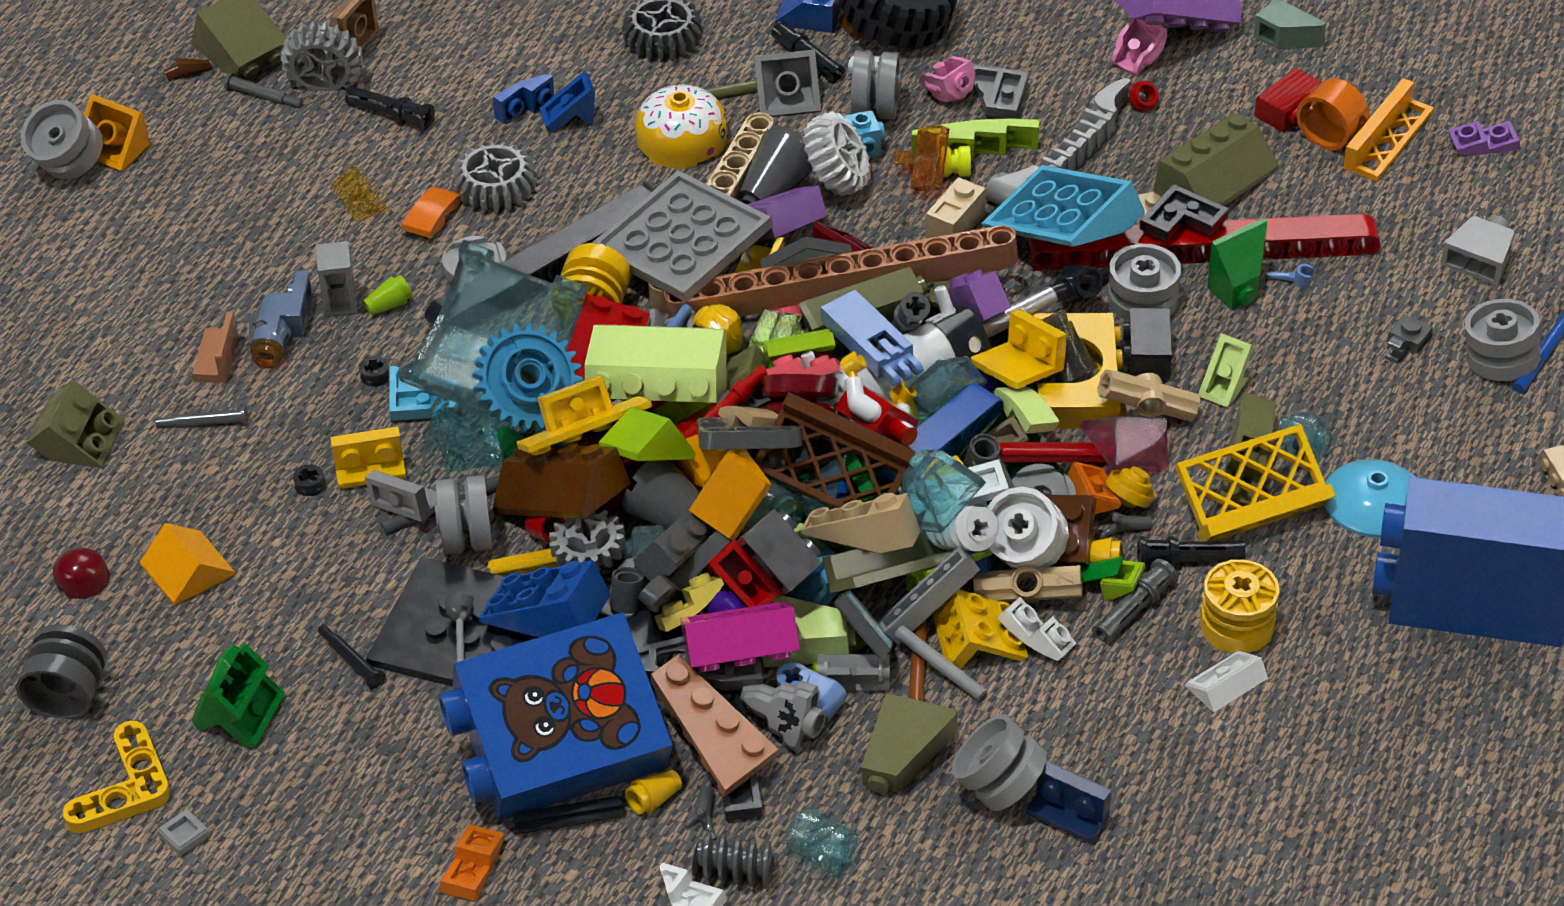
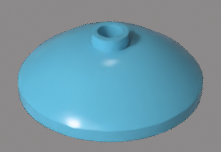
[1324,459,1416,538]

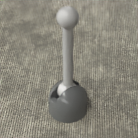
[445,592,474,669]

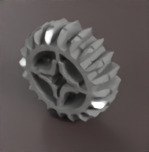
[280,20,363,91]
[452,142,537,213]

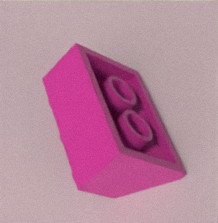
[680,601,800,672]

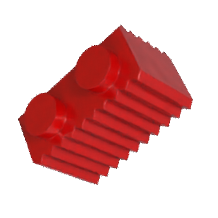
[1254,67,1322,133]

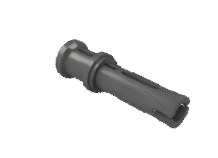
[891,292,930,334]
[1092,559,1179,644]

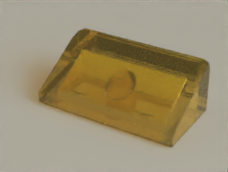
[331,164,390,222]

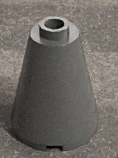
[739,125,813,205]
[621,460,717,534]

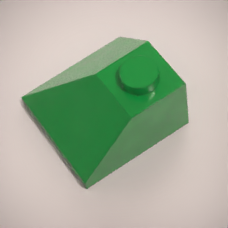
[1207,217,1268,310]

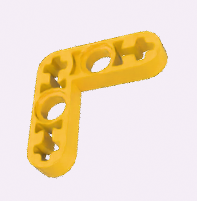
[63,721,170,833]

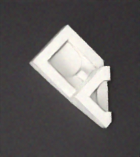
[659,863,727,906]

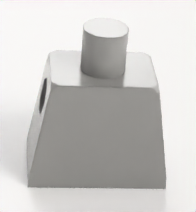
[1441,216,1515,286]

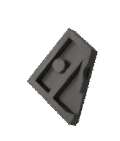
[973,64,1029,119]

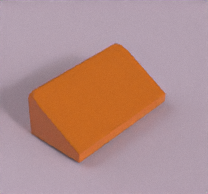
[1067,462,1122,514]

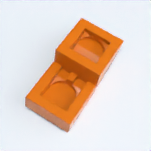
[402,186,460,238]
[440,824,504,902]

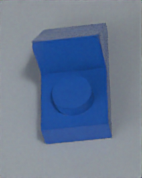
[539,71,595,133]

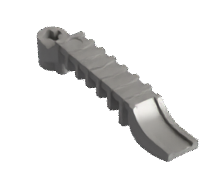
[985,78,1132,206]

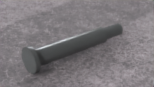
[224,72,303,108]
[155,405,248,428]

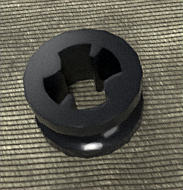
[359,356,390,387]
[293,464,325,496]

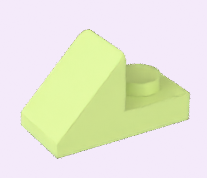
[1198,333,1255,408]

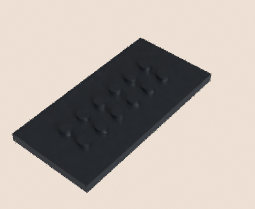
[366,557,682,693]

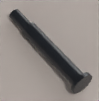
[317,624,386,690]

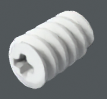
[925,504,999,551]

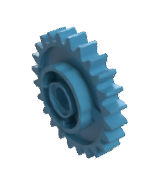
[471,322,583,433]

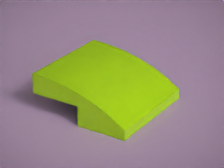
[763,329,835,362]

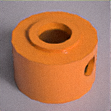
[1296,78,1369,151]

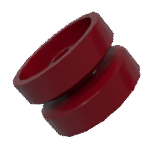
[762,374,839,426]

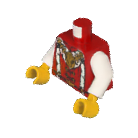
[835,351,918,446]

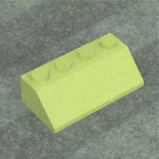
[584,325,727,403]

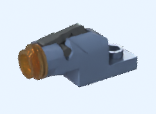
[249,271,313,368]

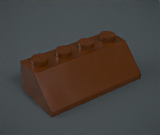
[492,443,631,519]

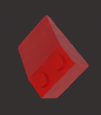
[567,293,650,381]

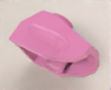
[1111,17,1167,76]
[919,56,976,102]

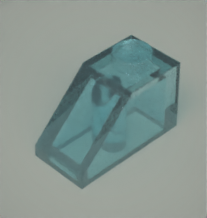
[910,356,987,412]

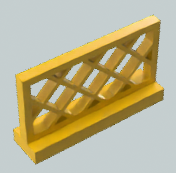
[1175,424,1336,541]

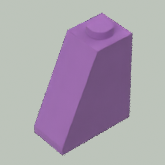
[747,185,827,240]

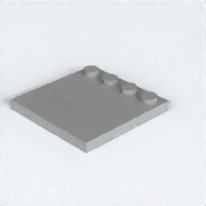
[592,170,773,302]

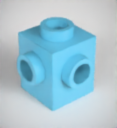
[843,110,885,158]

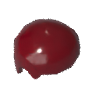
[52,547,110,599]

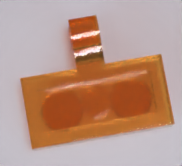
[893,125,950,191]

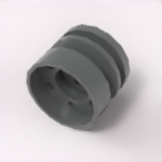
[15,624,108,719]

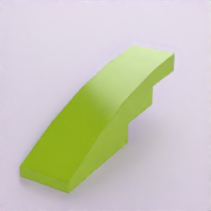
[911,119,1039,161]

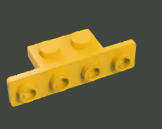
[516,375,652,455]

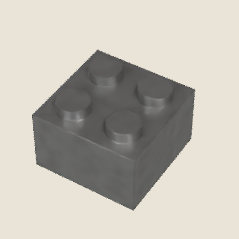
[737,509,822,595]

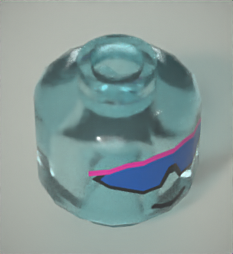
[1278,410,1331,457]

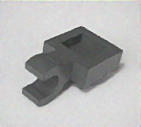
[1385,314,1433,363]

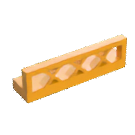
[1343,78,1434,182]

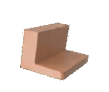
[192,312,238,383]

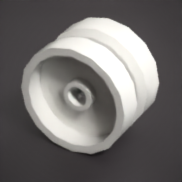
[987,486,1069,570]

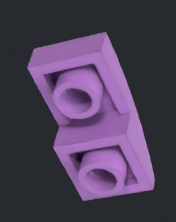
[1448,121,1520,156]

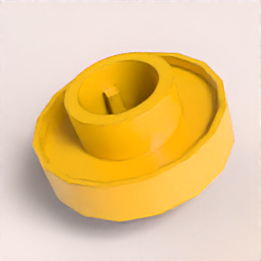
[1106,466,1156,508]

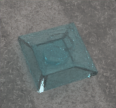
[901,449,986,533]

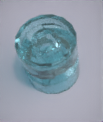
[786,806,858,875]

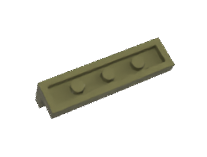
[822,531,955,593]

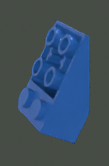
[478,560,611,637]

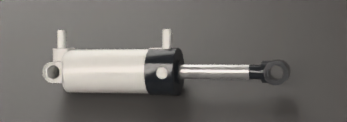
[801,263,1103,423]

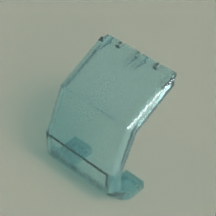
[399,240,588,427]

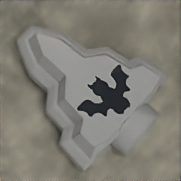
[740,681,826,754]

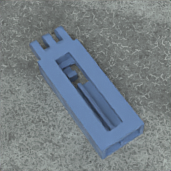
[820,290,924,387]

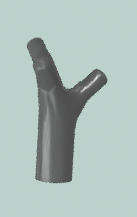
[1098,510,1152,540]
[684,786,717,841]

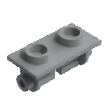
[817,654,890,691]

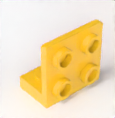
[970,309,1067,389]
[933,590,1028,669]

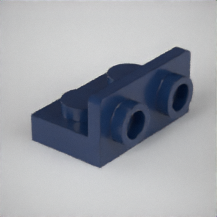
[1027,761,1111,843]

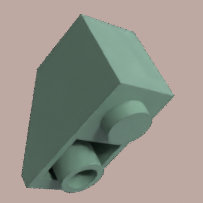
[1253,0,1326,49]

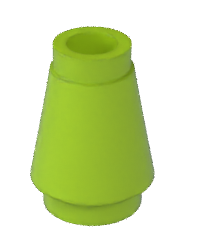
[362,275,413,317]

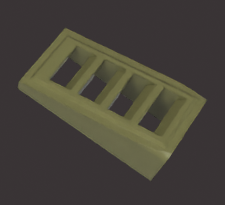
[727,345,770,390]

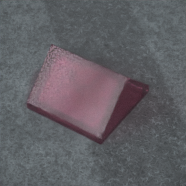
[1080,416,1168,472]

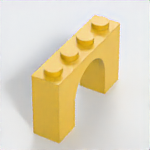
[1034,313,1126,429]

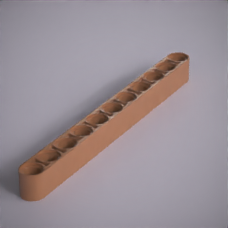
[664,225,1018,318]

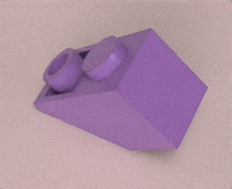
[947,269,1011,322]

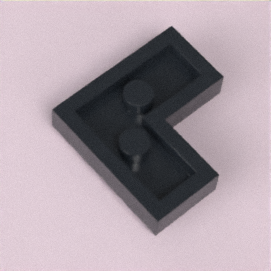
[1139,184,1229,241]

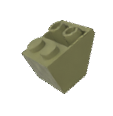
[26,380,125,468]

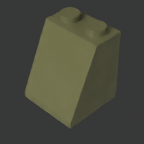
[191,0,286,79]

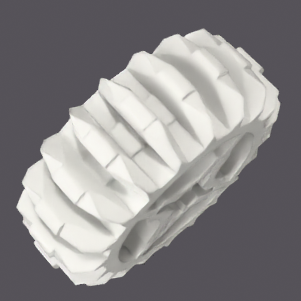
[803,111,871,196]

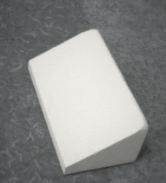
[1185,651,1268,712]

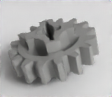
[549,510,626,570]

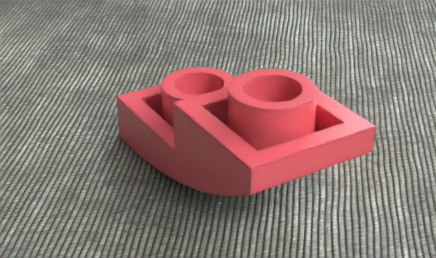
[766,355,844,377]

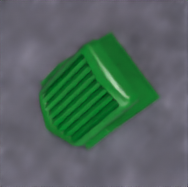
[192,643,285,749]

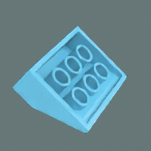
[982,165,1145,247]

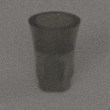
[1041,309,1099,383]

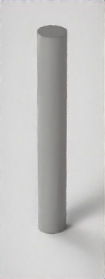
[894,625,987,701]

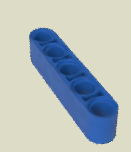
[877,383,1004,487]

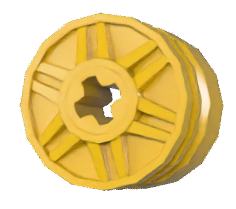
[552,243,632,327]
[1200,560,1280,654]

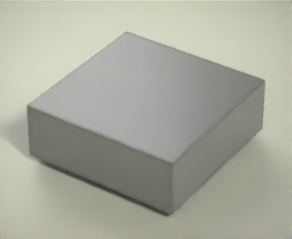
[157,809,211,857]

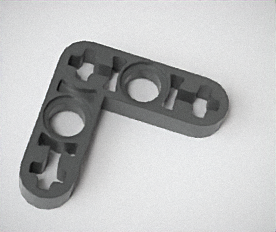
[697,417,802,450]
[638,531,733,614]

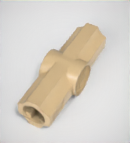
[1097,369,1200,422]
[973,565,1083,603]

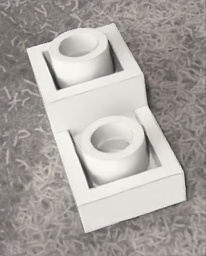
[997,597,1076,661]

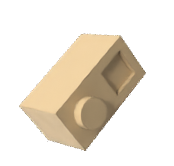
[925,177,986,239]

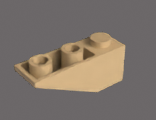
[801,493,921,553]

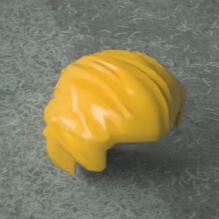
[693,304,743,355]

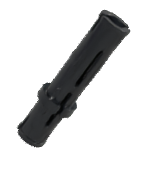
[771,21,845,83]

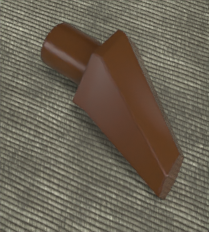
[164,58,213,81]

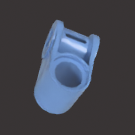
[777,662,847,726]

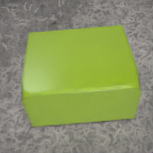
[1100,560,1145,601]

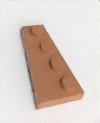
[650,655,779,798]

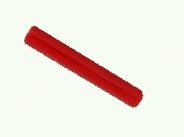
[999,442,1120,463]

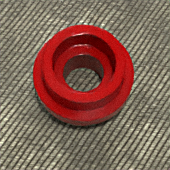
[1129,81,1159,111]

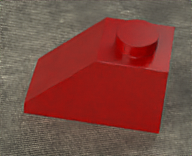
[706,539,782,607]

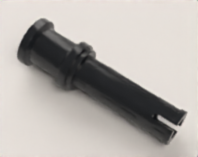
[345,85,435,131]
[1137,536,1246,567]

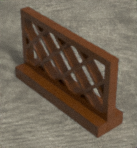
[754,392,916,509]

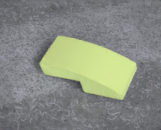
[994,386,1059,434]

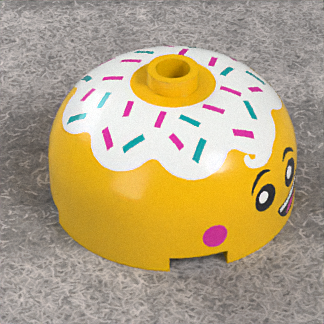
[635,84,728,168]

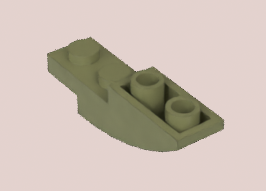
[1218,391,1276,507]

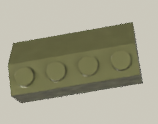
[1153,113,1279,206]

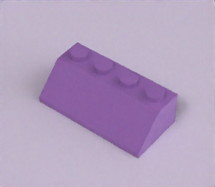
[1115,0,1242,32]

